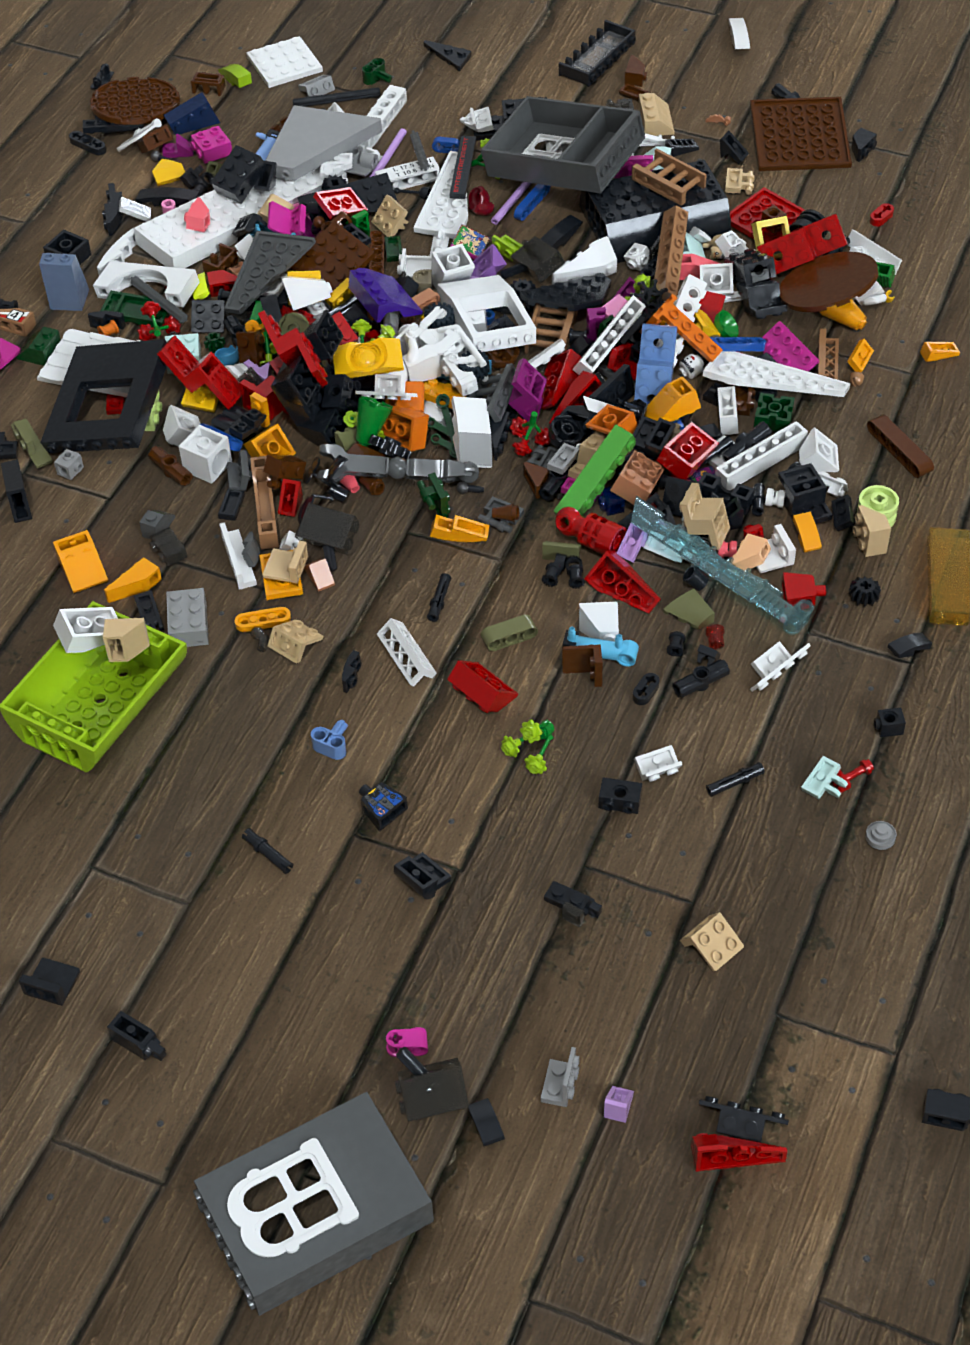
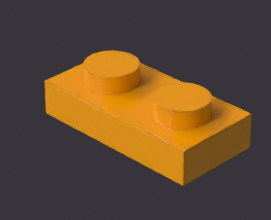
[847,339,874,372]
[250,392,270,428]

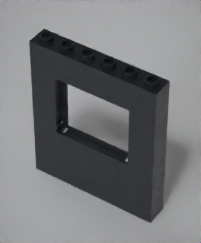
[40,339,167,453]

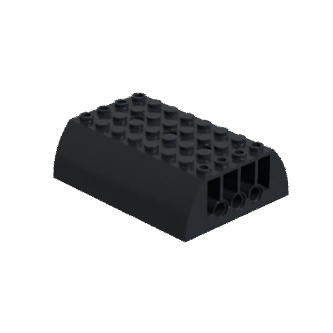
[579,160,731,263]

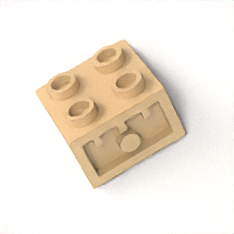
[263,541,308,584]
[268,620,324,663]
[680,912,744,971]

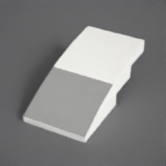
[451,396,492,468]

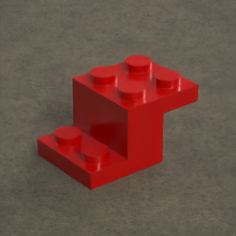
[240,375,289,421]

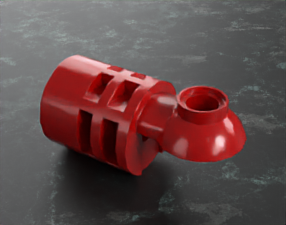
[555,507,626,555]

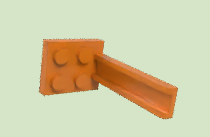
[639,294,723,362]

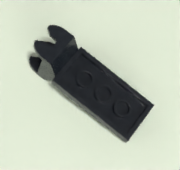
[560,364,635,439]

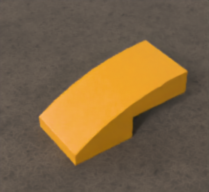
[793,511,822,552]

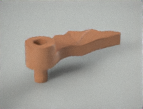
[706,114,731,126]

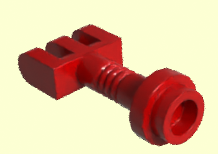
[832,759,874,793]

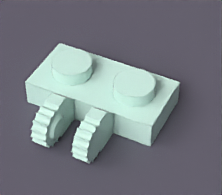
[801,756,848,799]

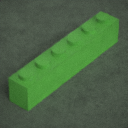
[554,424,636,524]

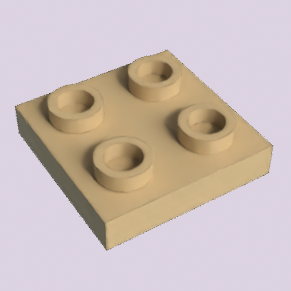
[371,194,408,237]

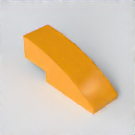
[430,514,490,542]

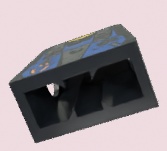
[359,783,408,831]

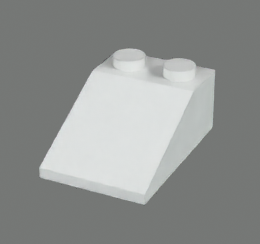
[53,607,118,653]

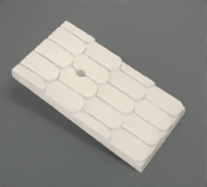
[37,329,140,397]

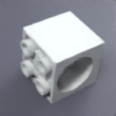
[179,425,232,484]

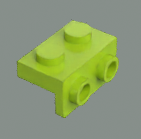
[492,234,528,263]

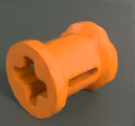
[97,320,119,336]

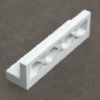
[220,522,257,590]
[377,618,437,686]

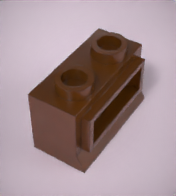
[191,72,226,96]
[202,243,238,274]

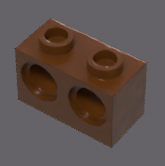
[136,125,174,154]

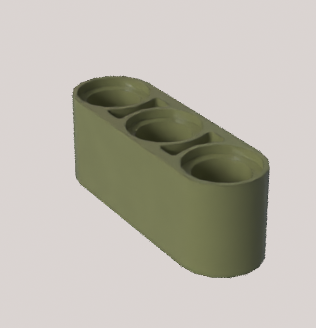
[480,614,538,651]

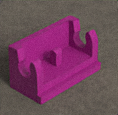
[587,307,606,341]

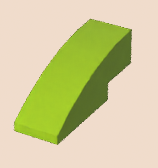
[218,64,252,88]

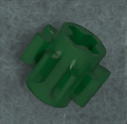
[204,332,225,353]

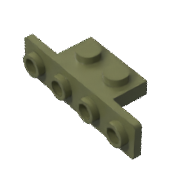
[11,419,52,469]

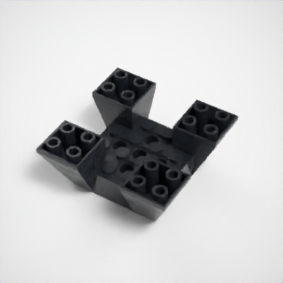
[270,310,375,447]

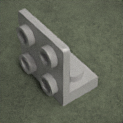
[541,1047,580,1107]

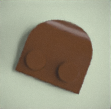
[485,347,520,369]

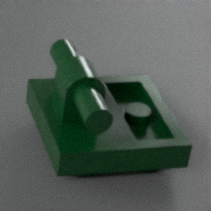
[417,472,451,518]

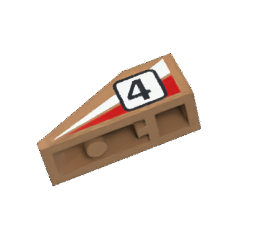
[0,308,36,337]

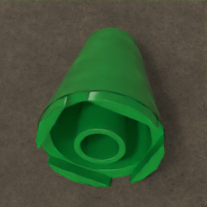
[356,396,393,447]

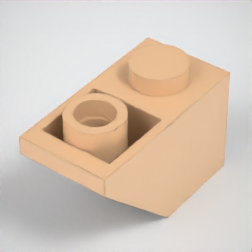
[731,534,771,574]

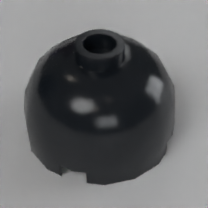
[548,414,584,449]

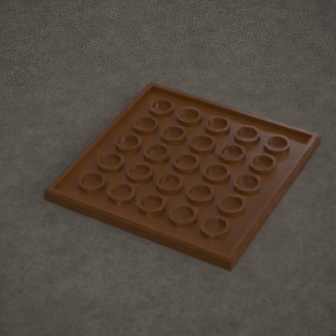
[750,96,852,171]

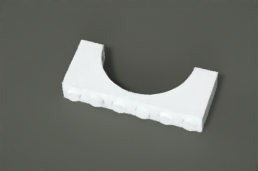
[93,261,200,307]

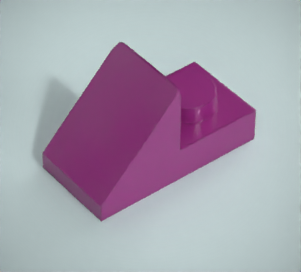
[162,134,194,158]

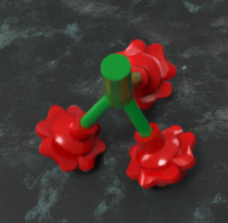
[137,301,181,341]
[509,411,550,456]

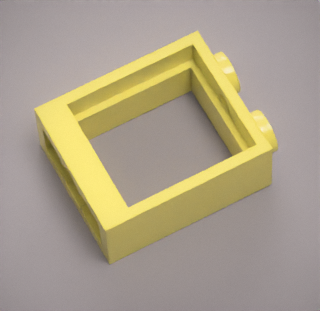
[751,216,790,260]

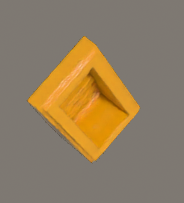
[920,342,960,362]

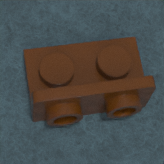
[735,386,756,416]

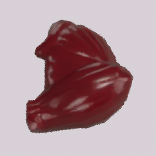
[468,186,495,216]

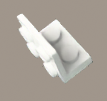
[756,524,796,573]

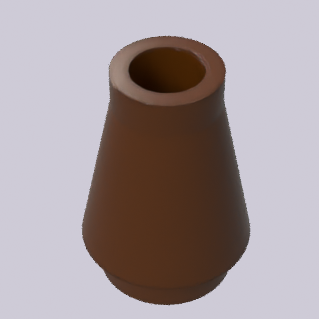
[359,476,385,495]
[492,504,520,522]

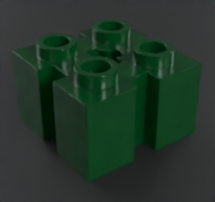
[754,393,795,434]

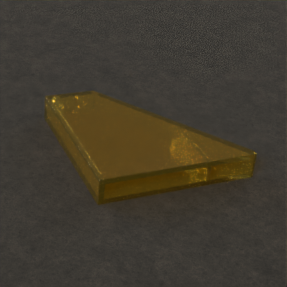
[927,527,970,626]

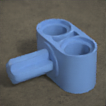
[311,720,348,760]

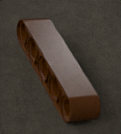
[867,414,934,478]

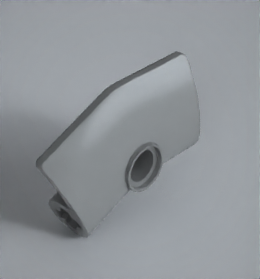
[344,146,378,177]

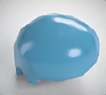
[214,345,239,366]

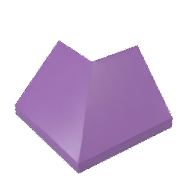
[471,244,507,278]

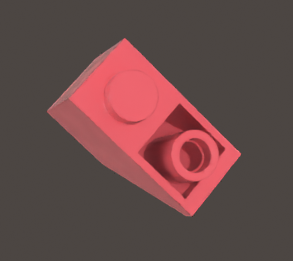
[184,197,210,232]

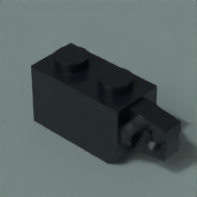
[107,1011,167,1061]
[922,1089,970,1131]

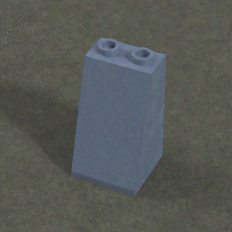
[39,253,89,311]

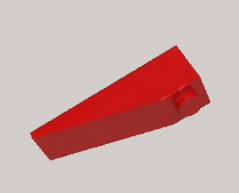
[541,349,582,410]
[584,551,661,613]

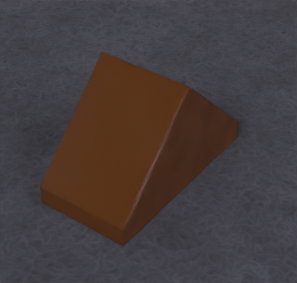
[523,462,549,499]

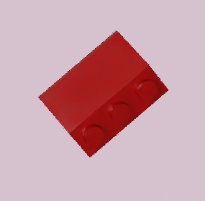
[447,660,518,713]

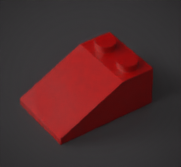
[656,422,719,480]

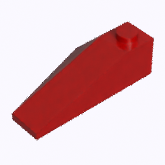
[549,371,602,424]
[691,1133,787,1172]

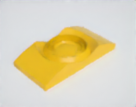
[333,338,404,378]

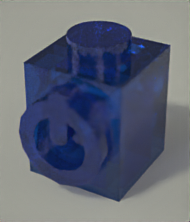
[598,487,626,516]

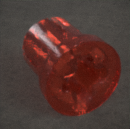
[705,624,725,650]

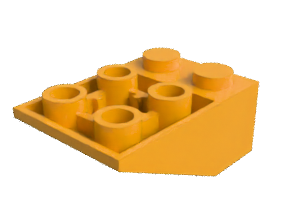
[645,376,701,422]
[53,530,108,593]

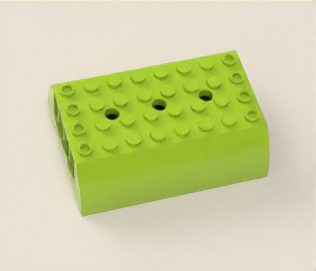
[0,601,187,772]

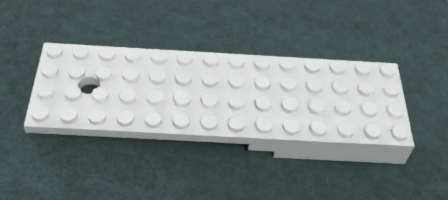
[134,166,347,268]

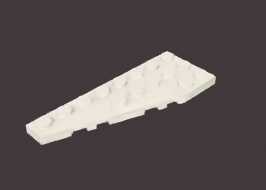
[414,151,468,239]
[703,352,850,397]

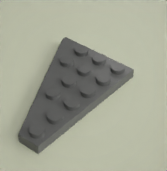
[224,231,316,314]

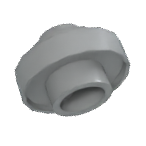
[865,821,897,850]

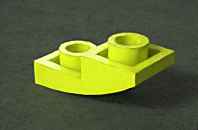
[192,272,210,300]

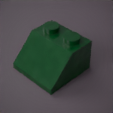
[17,326,61,366]

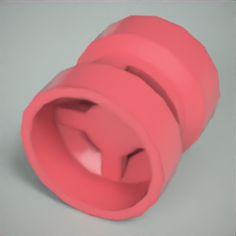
[717,541,737,559]

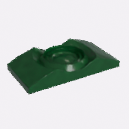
[100,290,169,327]

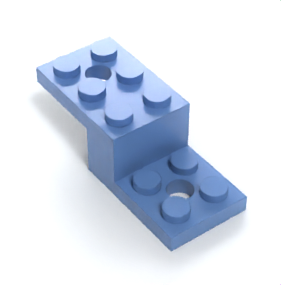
[634,323,677,405]

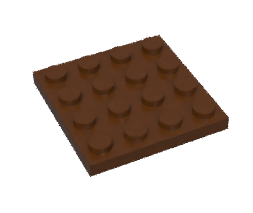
[290,221,376,294]

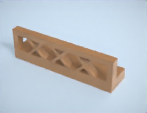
[817,328,839,380]

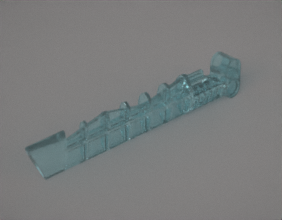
[631,496,814,635]

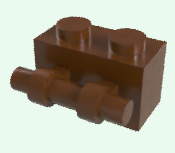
[263,454,307,490]

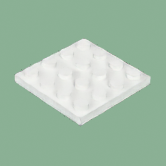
[246,36,323,88]

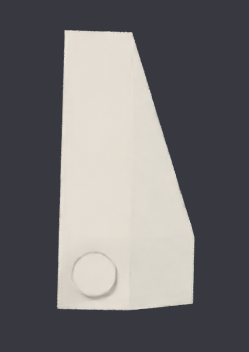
[552,236,617,285]

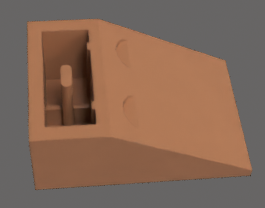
[610,450,665,507]

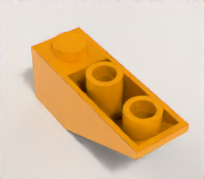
[104,557,162,603]

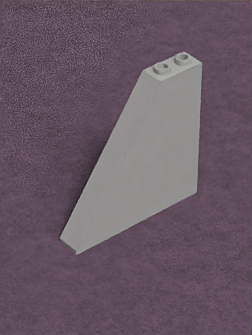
[265,105,382,181]

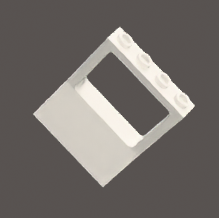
[437,275,536,352]

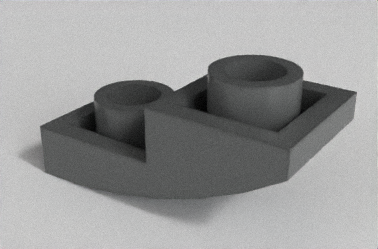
[241,531,261,567]

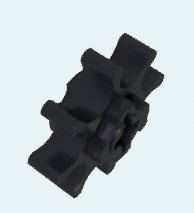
[630,279,668,314]
[368,434,412,460]

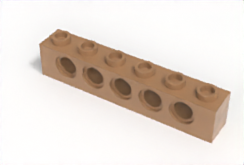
[654,205,688,301]

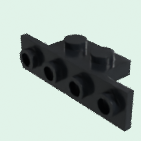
[699,1096,789,1142]

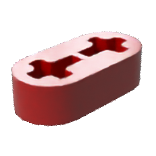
[870,203,894,227]

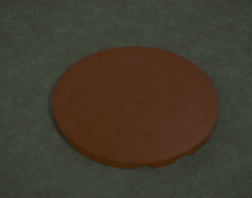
[90,77,180,125]
[780,252,879,312]

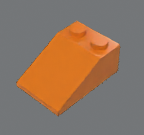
[381,405,429,451]

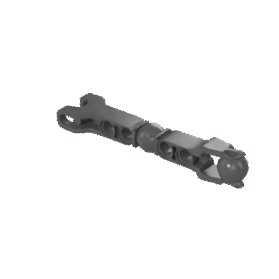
[317,444,480,484]

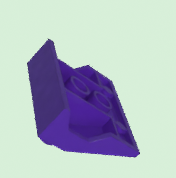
[348,268,423,323]

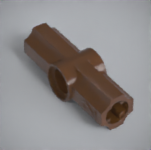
[148,446,193,486]

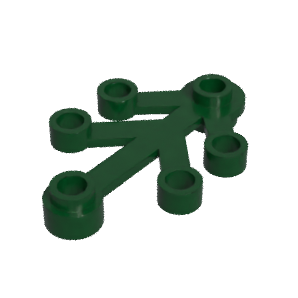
[428,394,457,459]

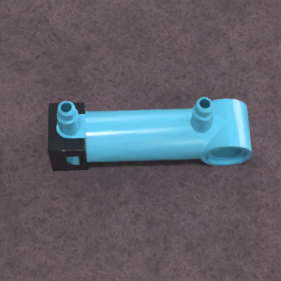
[562,627,639,667]

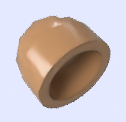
[850,372,864,387]

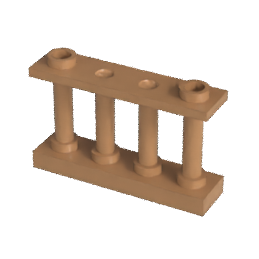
[632,148,707,206]
[524,303,578,354]

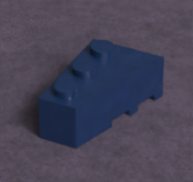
[164,92,220,135]

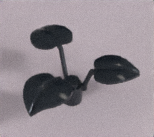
[298,455,348,527]

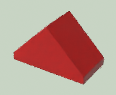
[278,479,303,517]

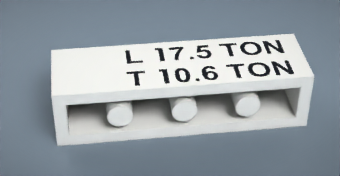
[375,157,440,190]

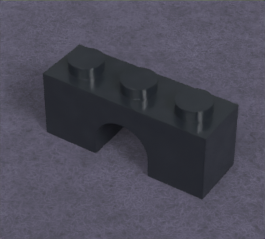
[699,472,755,516]

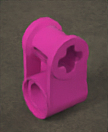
[386,1027,428,1057]

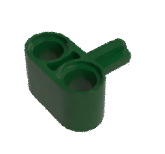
[362,58,392,85]

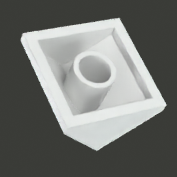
[700,263,734,295]

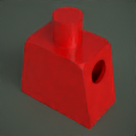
[781,572,826,611]

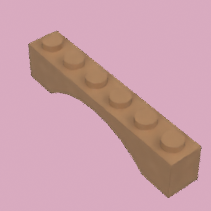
[250,456,279,550]

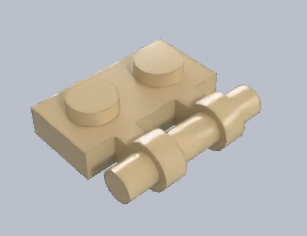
[725,168,755,195]

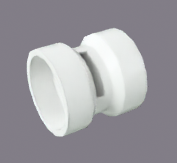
[765,488,785,508]

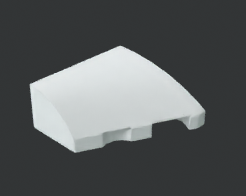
[715,230,756,257]

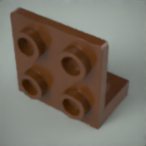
[562,644,603,687]

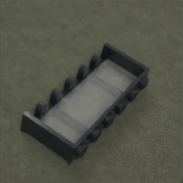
[559,20,636,87]

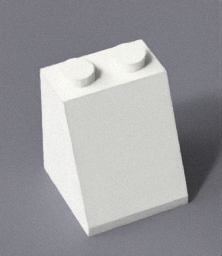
[431,244,475,290]
[281,276,333,311]

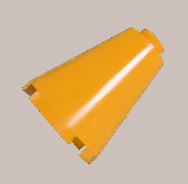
[820,299,867,330]

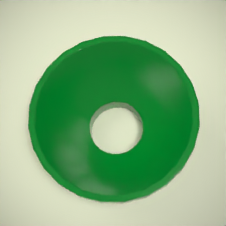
[714,310,739,337]

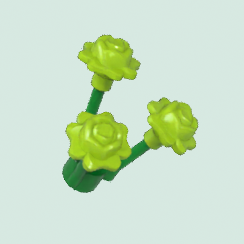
[501,719,554,774]

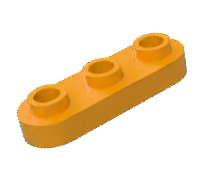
[235,607,291,632]

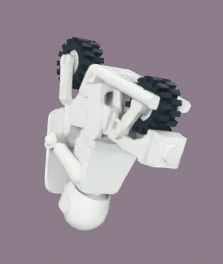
[382,302,490,397]

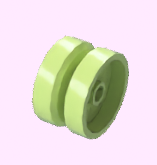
[856,485,899,527]

